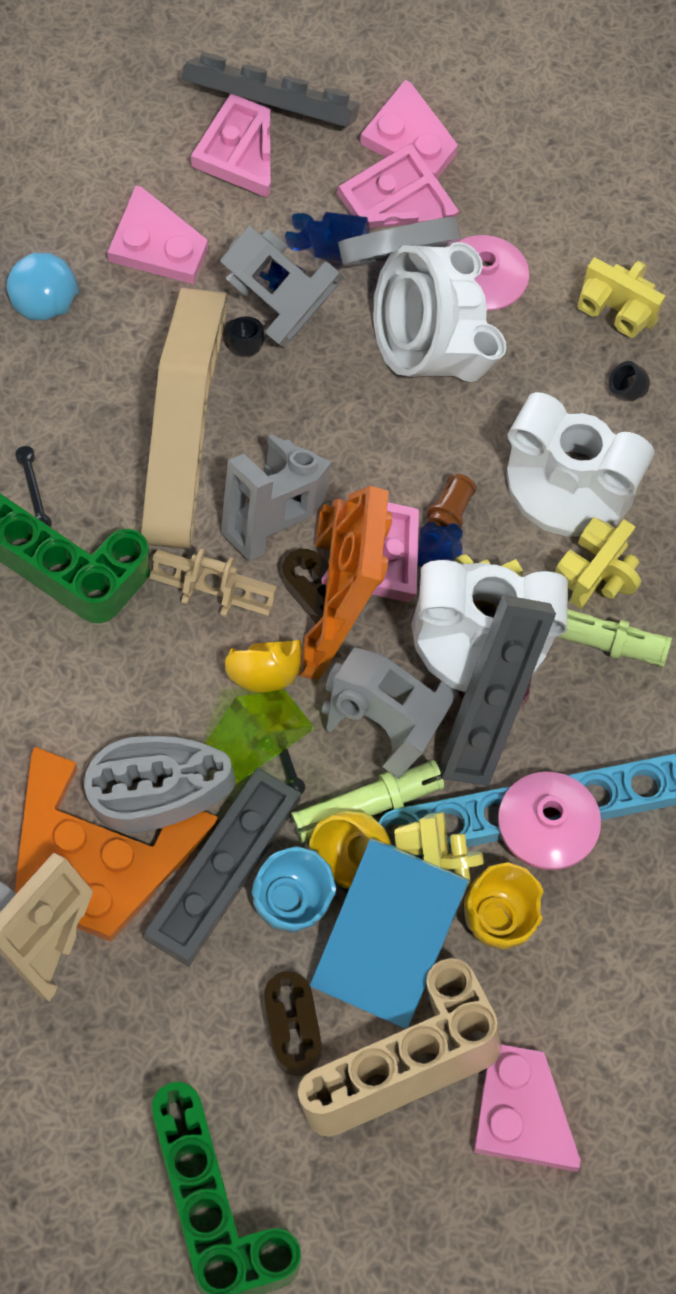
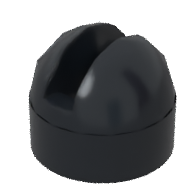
[226,316,264,357]
[609,361,650,402]

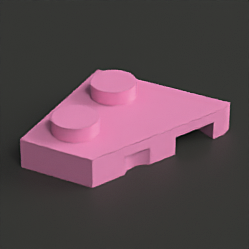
[360,80,458,179]
[191,94,271,198]
[107,186,208,284]

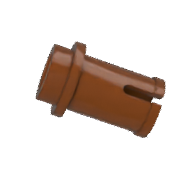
[427,473,477,536]

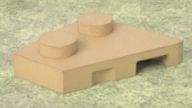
[0,853,93,1001]

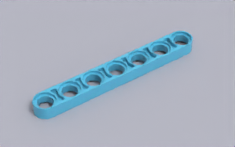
[379,754,676,857]

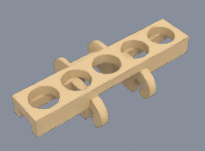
[149,548,277,617]

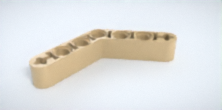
[141,288,228,550]

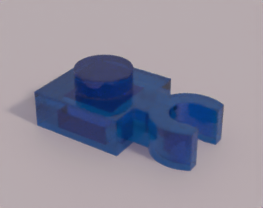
[285,212,370,261]

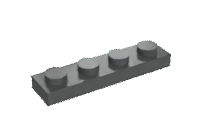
[182,53,361,127]
[438,595,556,786]
[144,768,301,967]

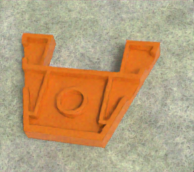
[300,485,392,680]
[14,747,218,942]

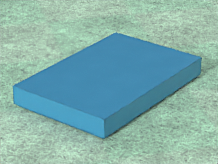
[310,838,470,1029]

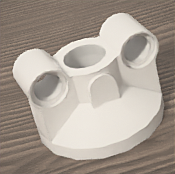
[373,242,507,382]
[506,392,655,537]
[411,560,568,692]

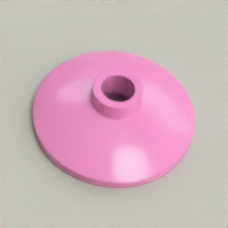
[459,235,529,311]
[498,772,601,870]

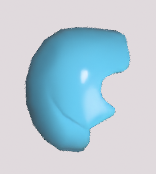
[6,252,79,321]
[251,846,336,933]

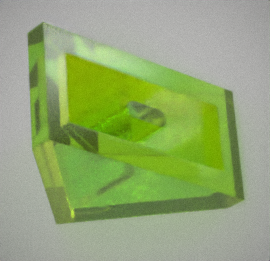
[205,689,314,785]

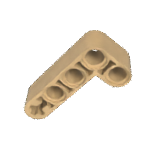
[298,958,501,1137]

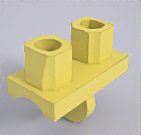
[577,257,666,338]
[555,517,641,609]
[395,812,484,887]

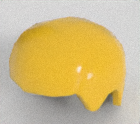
[225,640,301,694]
[309,811,391,889]
[464,862,544,950]

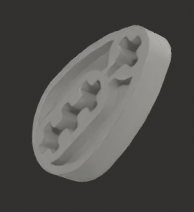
[338,217,462,266]
[84,736,236,833]

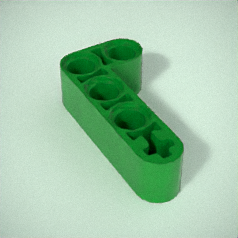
[0,493,150,624]
[152,1082,301,1294]

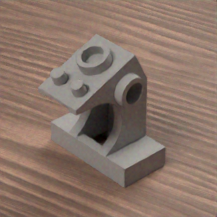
[220,225,345,348]
[221,434,331,561]
[321,647,460,779]

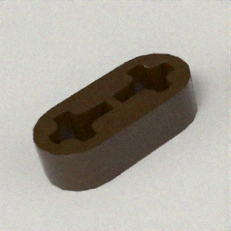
[282,549,329,624]
[264,971,322,1076]

